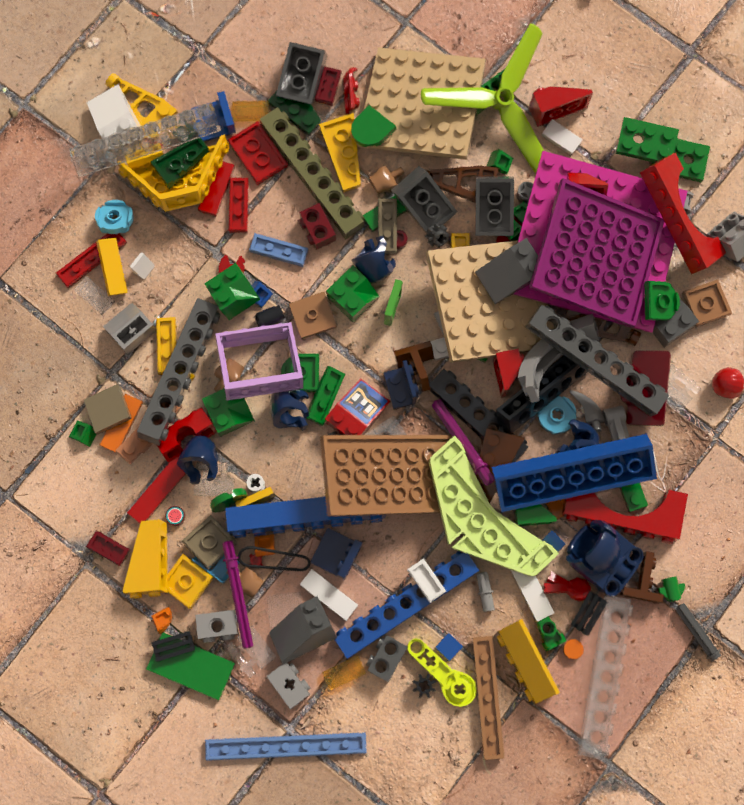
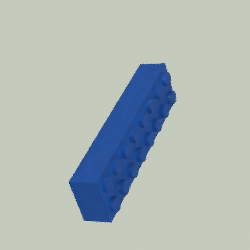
[492,434,657,512]
[225,497,386,539]

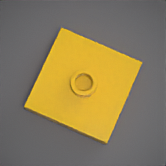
[167,554,214,609]

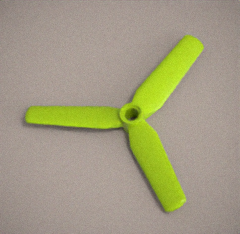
[421,24,544,174]

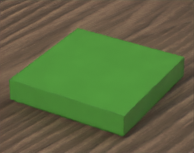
[384,279,403,326]

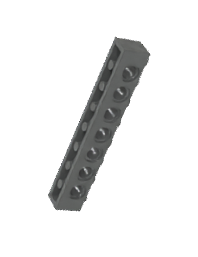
[137,298,221,446]
[525,305,669,417]

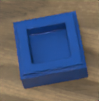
[435,633,463,661]

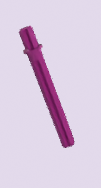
[432,399,494,485]
[222,540,253,649]

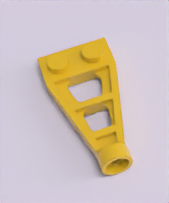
[105,73,178,139]

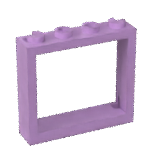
[215,322,303,400]

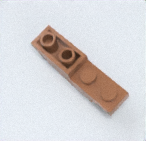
[116,402,182,465]

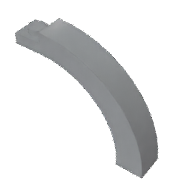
[518,314,599,403]

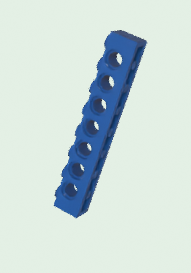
[335,551,479,659]

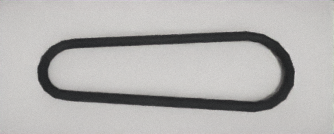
[238,546,311,571]

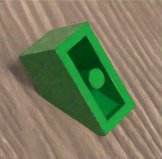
[514,504,557,526]

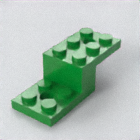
[615,117,710,183]

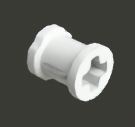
[247,474,265,493]

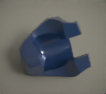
[351,236,396,283]
[270,390,309,431]
[555,419,600,453]
[177,436,218,485]

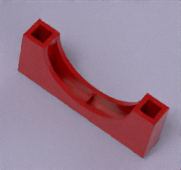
[640,152,726,275]
[562,490,688,544]

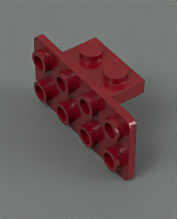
[620,351,671,426]

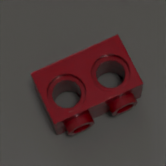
[298,203,336,250]

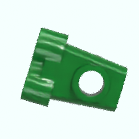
[536,616,567,651]

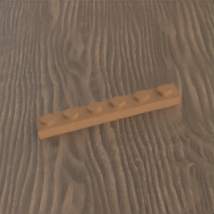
[472,636,504,760]

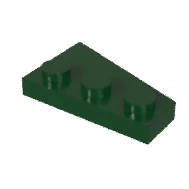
[268,91,321,136]
[151,136,209,189]

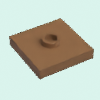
[682,279,732,327]
[289,292,337,340]

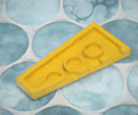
[319,113,361,193]

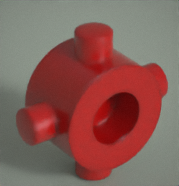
[249,553,263,566]

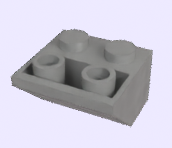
[707,212,744,262]
[103,303,156,355]

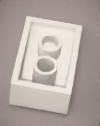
[87,84,144,150]

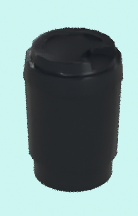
[254,305,285,327]

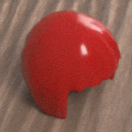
[711,367,744,399]

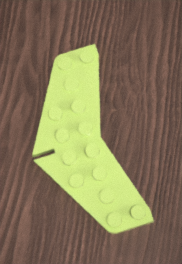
[429,436,559,576]

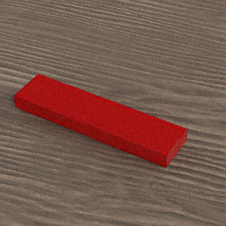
[56,233,127,288]
[127,457,186,523]

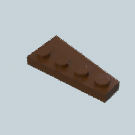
[475,428,525,504]

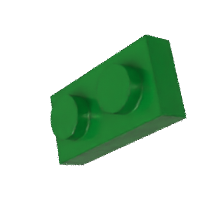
[619,483,648,512]

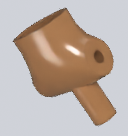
[369,166,404,195]
[214,358,245,392]
[226,567,264,598]

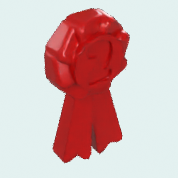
[543,572,591,601]

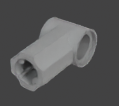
[602,405,629,441]

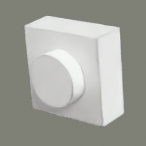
[431,338,449,361]

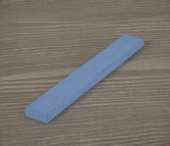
[205,732,367,760]

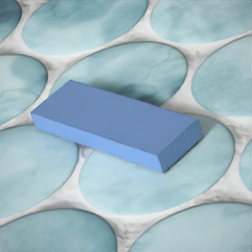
[249,233,308,267]

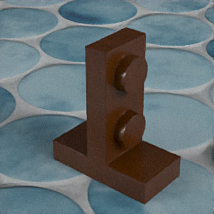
[394,341,434,392]
[620,551,664,604]

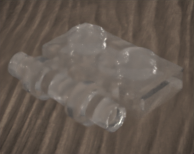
[667,364,701,413]
[194,462,236,497]
[226,626,277,678]

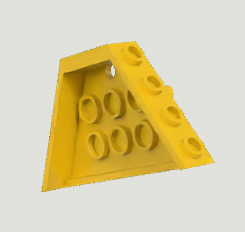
[117,135,229,212]

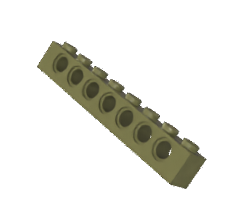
[259,107,365,239]

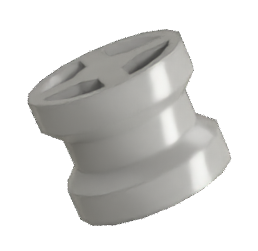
[516,182,533,204]

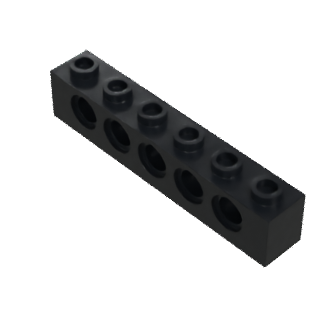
[496,345,587,434]
[429,369,528,463]

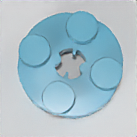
[95,200,134,234]
[537,396,576,435]

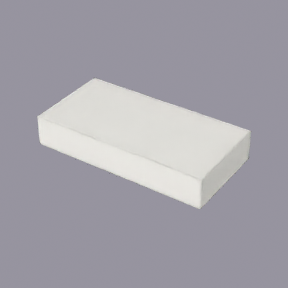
[541,119,583,156]
[407,558,446,603]

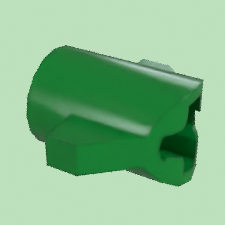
[658,576,686,602]

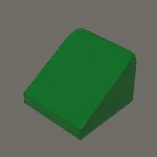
[486,149,513,175]
[69,420,97,447]

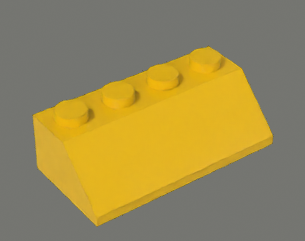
[496,619,560,704]

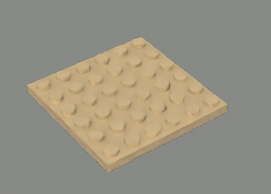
[357,47,486,160]
[426,241,554,363]

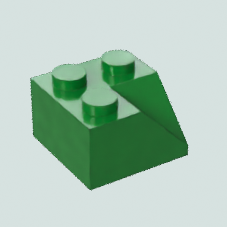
[205,263,261,320]
[326,266,380,323]
[202,389,255,437]

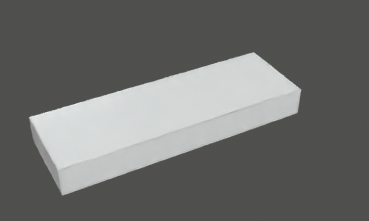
[300,569,358,621]
[510,570,554,622]

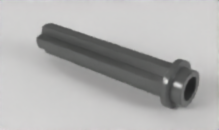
[675,603,721,662]

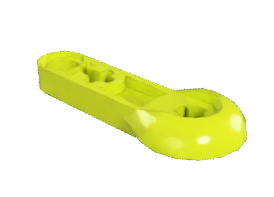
[407,638,477,707]

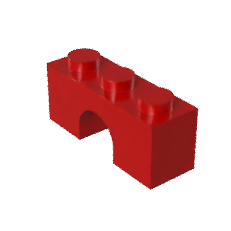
[157,407,217,463]

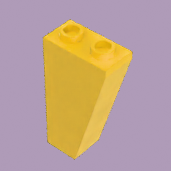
[123,519,168,599]

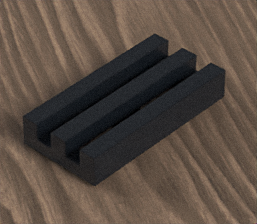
[571,591,608,636]
[151,631,195,662]

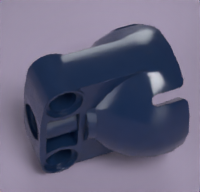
[566,520,644,597]

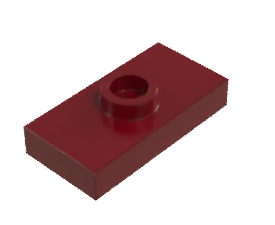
[315,66,342,106]
[86,530,130,567]

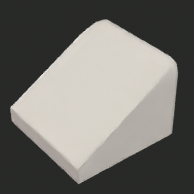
[130,253,154,279]

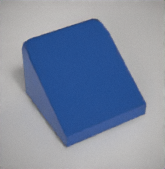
[252,281,273,308]
[542,530,565,552]

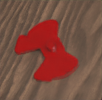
[219,255,246,273]

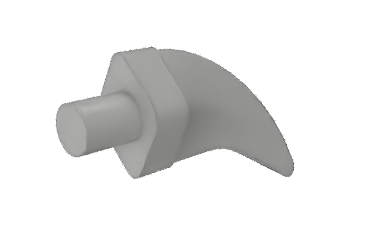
[570,390,605,432]

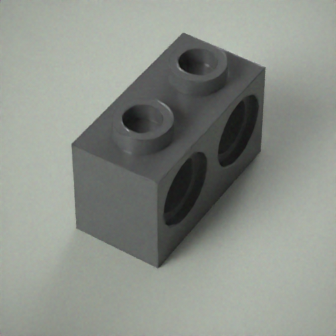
[366,635,407,682]

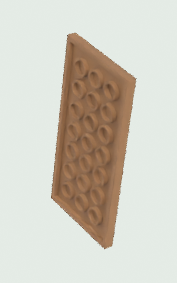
[320,435,452,517]

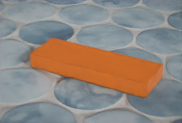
[100,394,143,453]

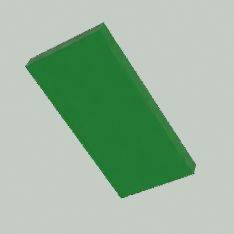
[146,632,235,700]

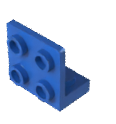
[191,91,236,142]

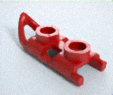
[343,67,360,115]

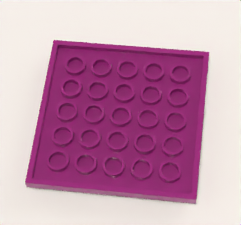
[529,178,664,327]

